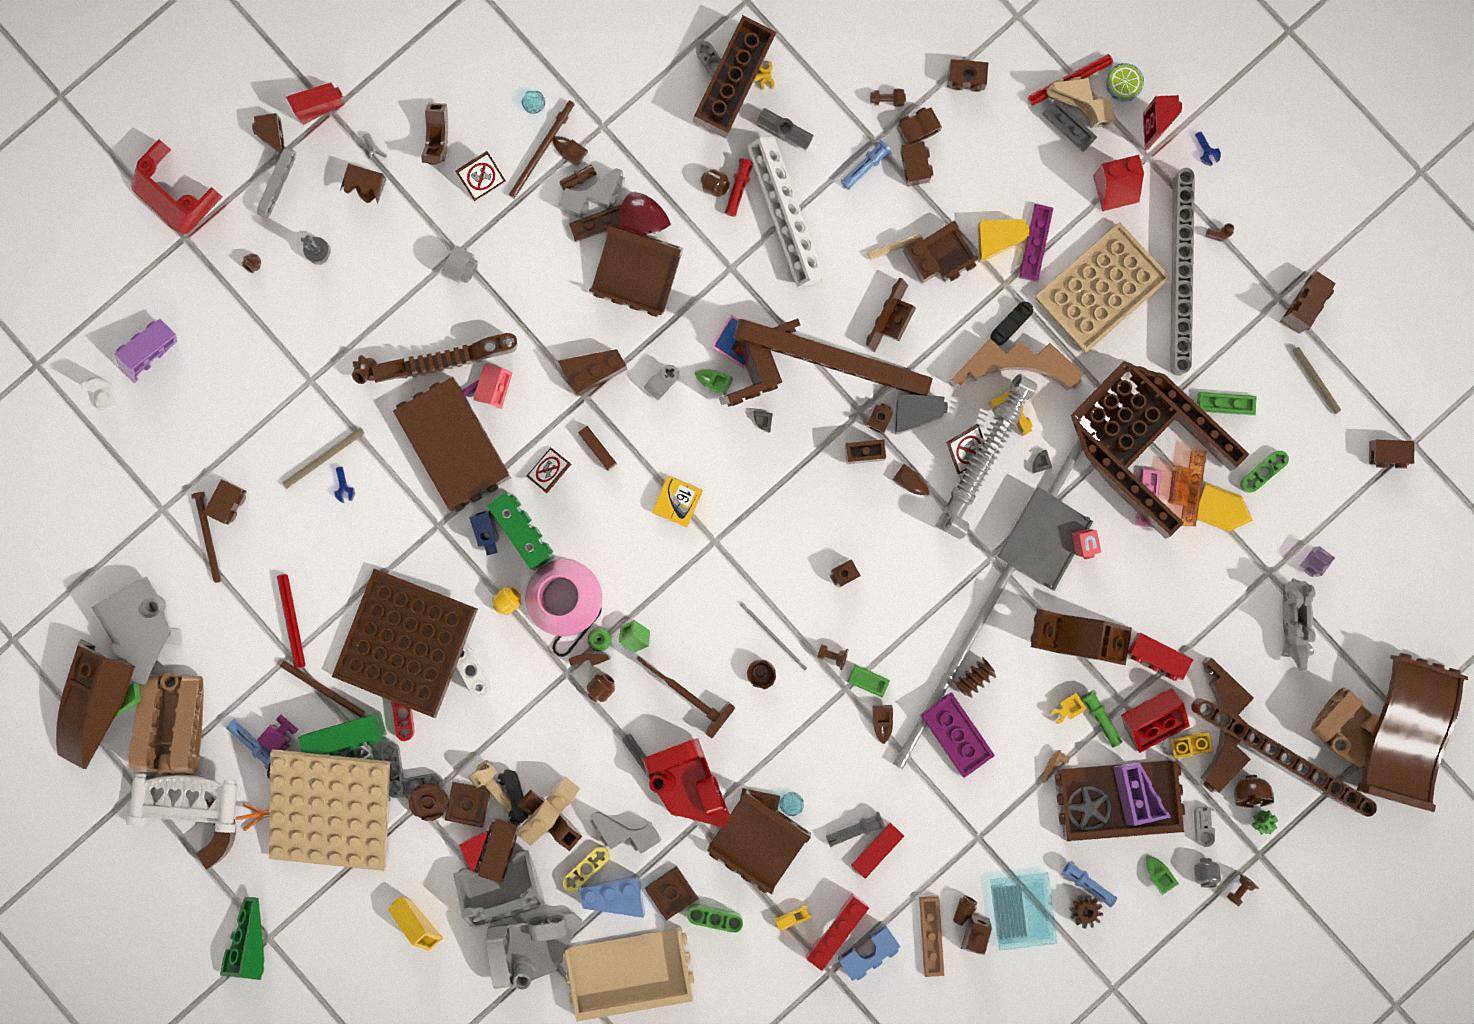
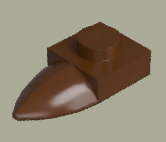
[552,136,588,167]
[892,464,929,495]
[872,705,893,744]

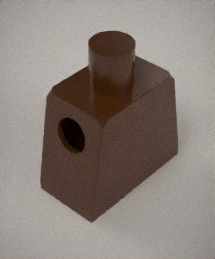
[961,914,992,955]

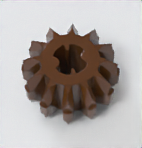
[1069,894,1103,929]

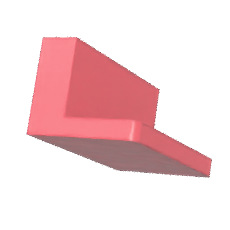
[473,364,512,409]

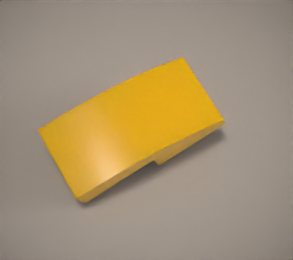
[1170,732,1213,759]

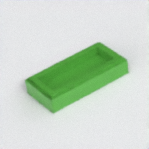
[847,665,890,698]

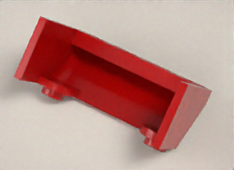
[131,139,223,234]

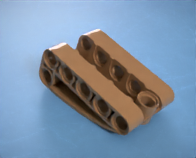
[128,673,204,775]

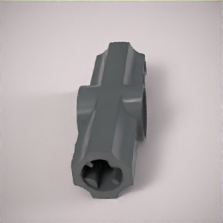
[756,108,814,151]

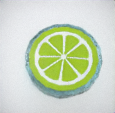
[1105,63,1144,102]

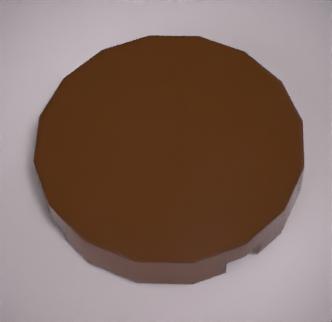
[409,783,448,821]

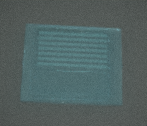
[990,872,1057,950]

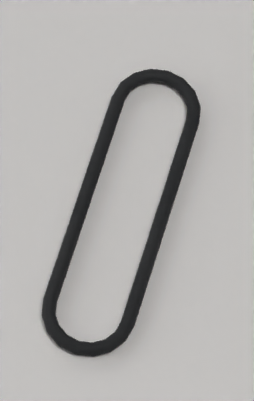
[552,608,602,657]

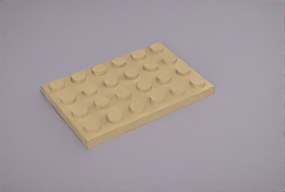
[1034,222,1171,353]

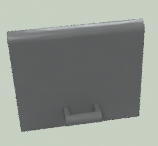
[998,487,1094,591]

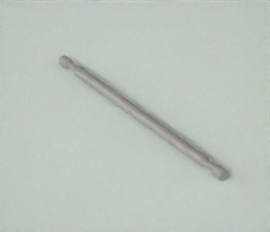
[740,602,807,670]

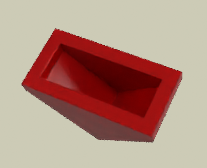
[459,831,489,871]

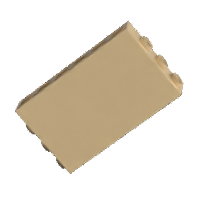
[562,927,694,1022]

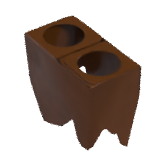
[339,163,386,205]

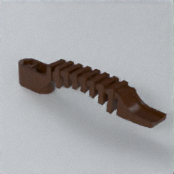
[371,333,518,383]

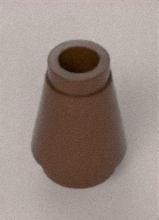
[953,895,978,926]

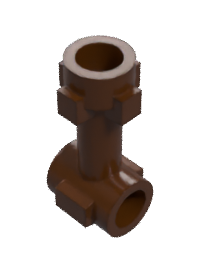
[870,89,906,107]

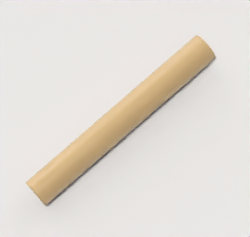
[867,233,923,260]

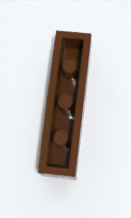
[578,426,617,471]

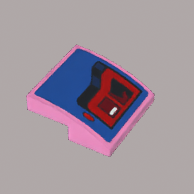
[712,315,746,368]

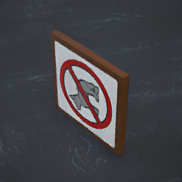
[455,151,506,201]
[946,424,984,475]
[527,447,572,493]

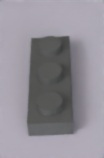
[1042,99,1097,152]

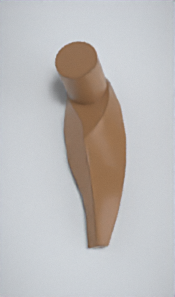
[1042,750,1070,783]

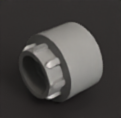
[441,245,478,283]

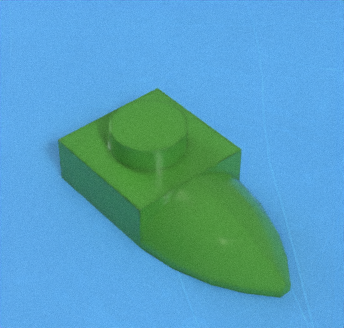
[694,369,733,396]
[1146,855,1179,895]

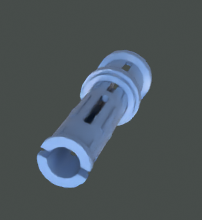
[841,140,891,190]
[226,719,271,769]
[1061,861,1117,907]

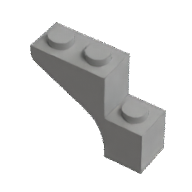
[558,168,625,218]
[590,811,662,854]

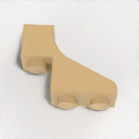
[1046,77,1115,128]
[516,776,580,846]

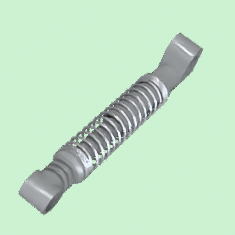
[935,374,1037,539]

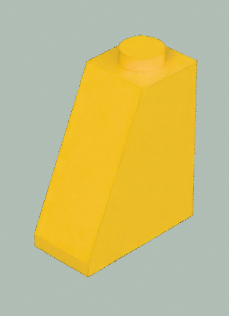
[978,219,1029,262]
[388,896,443,951]

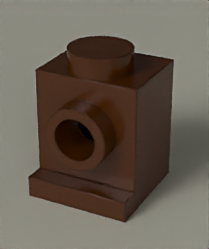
[866,403,894,435]

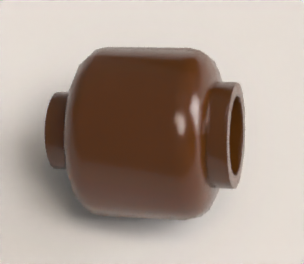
[701,169,730,197]
[587,673,615,702]

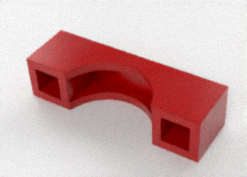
[805,893,869,971]

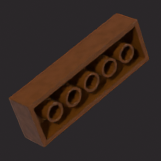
[692,15,777,139]

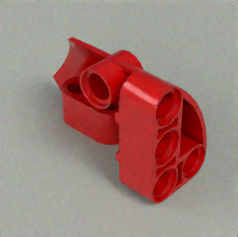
[642,738,730,829]

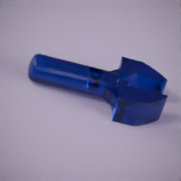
[1195,131,1221,166]
[334,466,355,503]

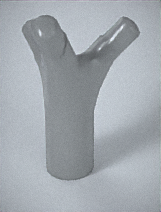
[363,133,387,159]

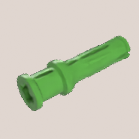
[1080,690,1123,748]

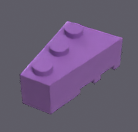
[115,318,177,384]
[1113,763,1171,826]

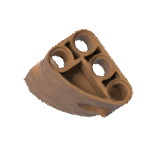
[1310,688,1379,768]

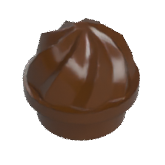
[241,253,261,273]

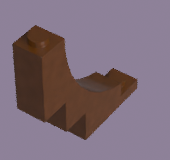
[1200,657,1254,793]

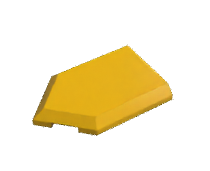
[1192,482,1253,532]

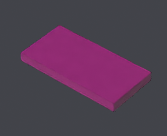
[919,692,995,778]

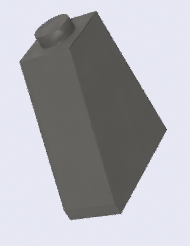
[895,394,948,435]

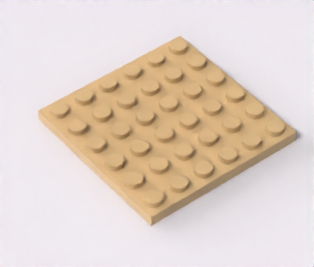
[269,749,390,871]

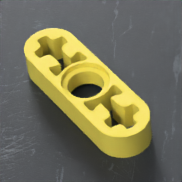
[563,846,610,892]

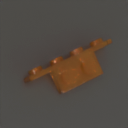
[1168,450,1207,527]

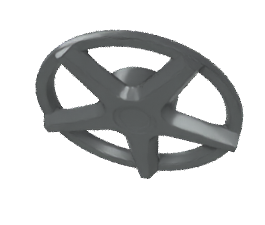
[1068,786,1111,830]

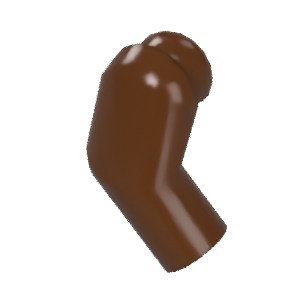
[1205,223,1235,241]

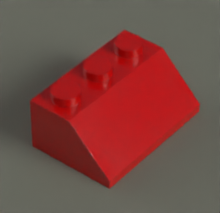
[1142,95,1182,150]
[1121,688,1190,753]

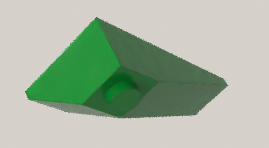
[220,897,264,980]

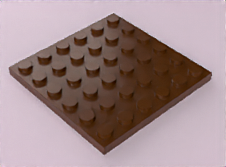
[332,569,478,718]

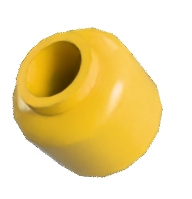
[492,587,521,615]

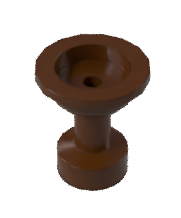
[817,644,849,671]
[1227,873,1259,907]

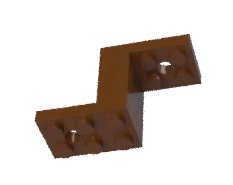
[719,318,801,407]
[1030,609,1132,666]

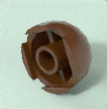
[1234,775,1274,808]

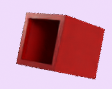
[1093,154,1144,212]

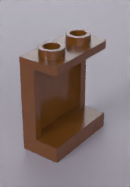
[923,220,979,282]

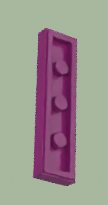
[1019,204,1054,282]

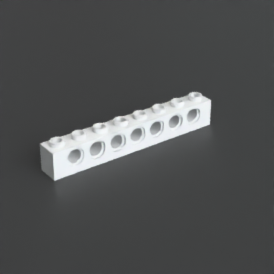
[747,137,825,287]

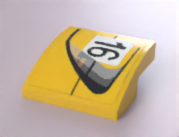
[652,476,703,528]

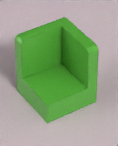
[619,620,650,652]

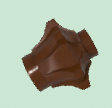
[352,355,377,384]

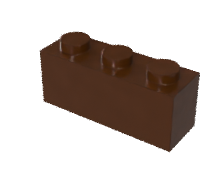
[477,819,521,883]

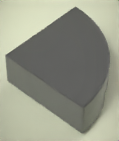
[754,411,773,433]
[1032,449,1052,474]

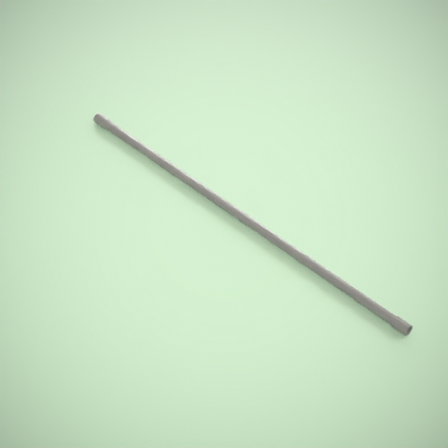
[893,438,1083,770]

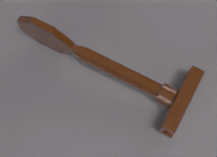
[636,655,735,739]

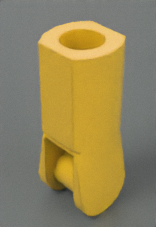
[775,905,812,931]

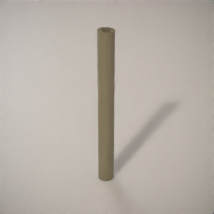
[1292,347,1341,414]

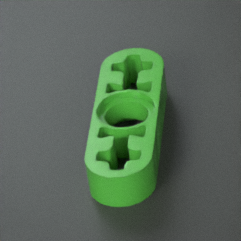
[1240,451,1289,493]

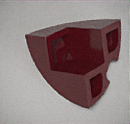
[618,192,671,235]

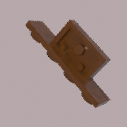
[866,278,916,352]

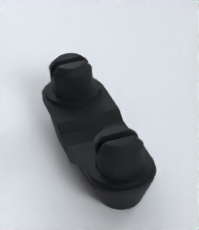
[990,301,1034,345]
[498,769,529,824]

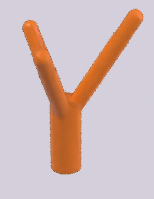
[235,803,269,831]

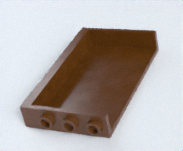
[393,377,512,512]
[1055,760,1185,841]

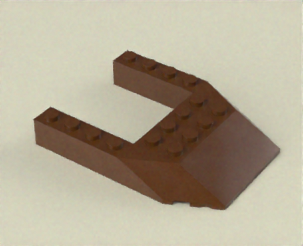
[1070,361,1250,539]

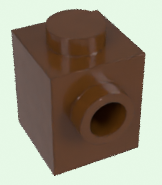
[829,559,861,588]

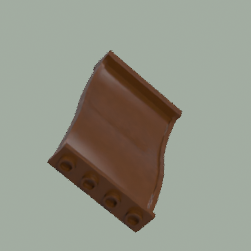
[1357,653,1468,813]

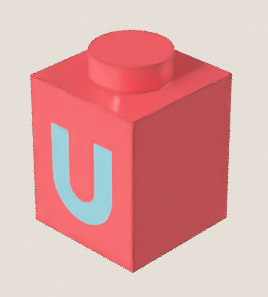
[1071,529,1101,559]

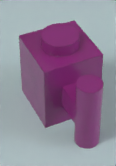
[257,714,299,752]

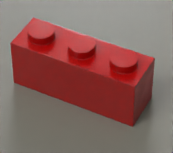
[1128,633,1194,682]

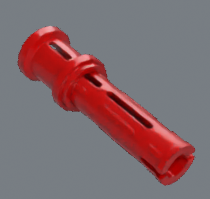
[724,158,754,217]

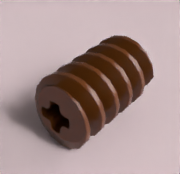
[953,657,996,698]

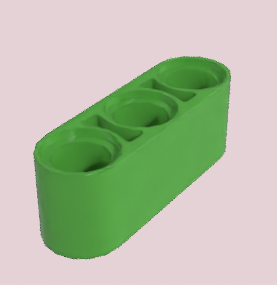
[687,904,743,933]

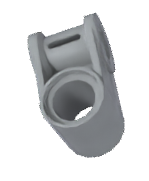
[644,364,679,400]

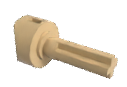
[468,760,512,813]

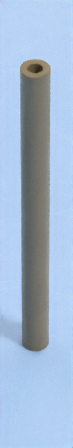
[282,427,365,489]

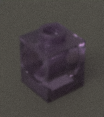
[1300,546,1335,577]

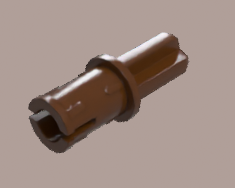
[560,164,597,190]

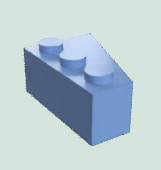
[579,876,645,918]

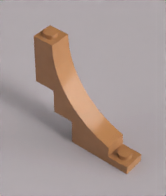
[949,339,1083,390]

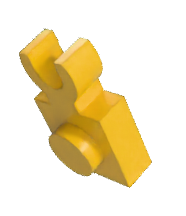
[1050,692,1087,724]

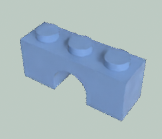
[838,924,900,981]

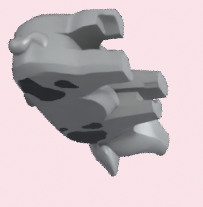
[1281,578,1316,671]

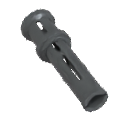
[826,811,885,847]

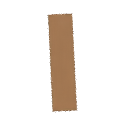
[919,896,945,977]

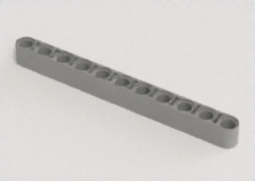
[1170,167,1195,376]

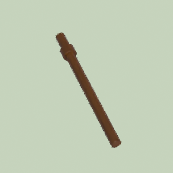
[508,100,575,199]

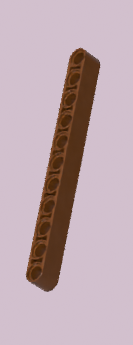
[734,319,933,396]
[1191,698,1377,817]

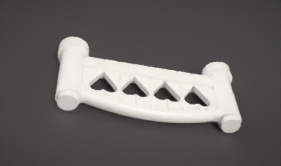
[126,774,237,833]

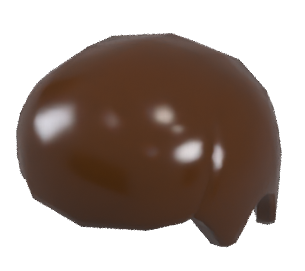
[747,659,776,690]

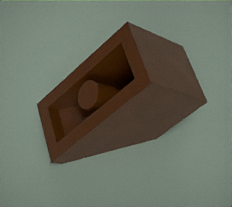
[252,113,285,154]

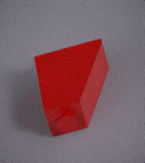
[286,82,344,125]

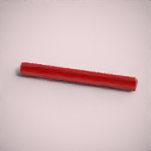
[1028,54,1113,105]
[277,574,306,668]

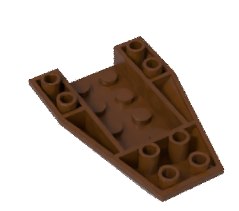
[56,639,135,769]

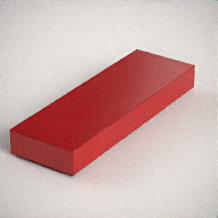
[851,822,904,879]

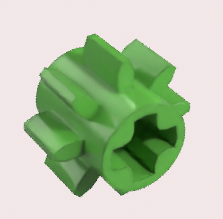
[1252,810,1278,835]

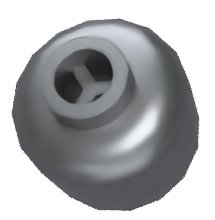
[1194,858,1221,888]

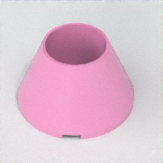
[525,560,602,636]

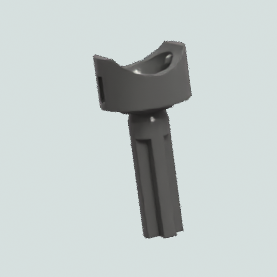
[301,235,331,265]

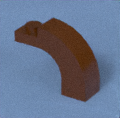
[421,103,448,165]
[518,789,582,852]
[196,797,236,869]

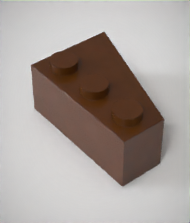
[1280,271,1336,333]
[558,349,628,397]

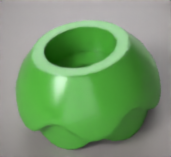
[587,627,612,652]

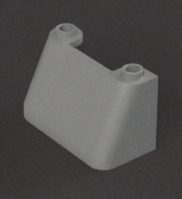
[453,850,545,927]

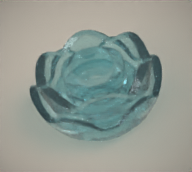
[522,91,545,114]
[780,792,804,816]

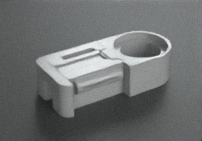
[1194,807,1215,847]

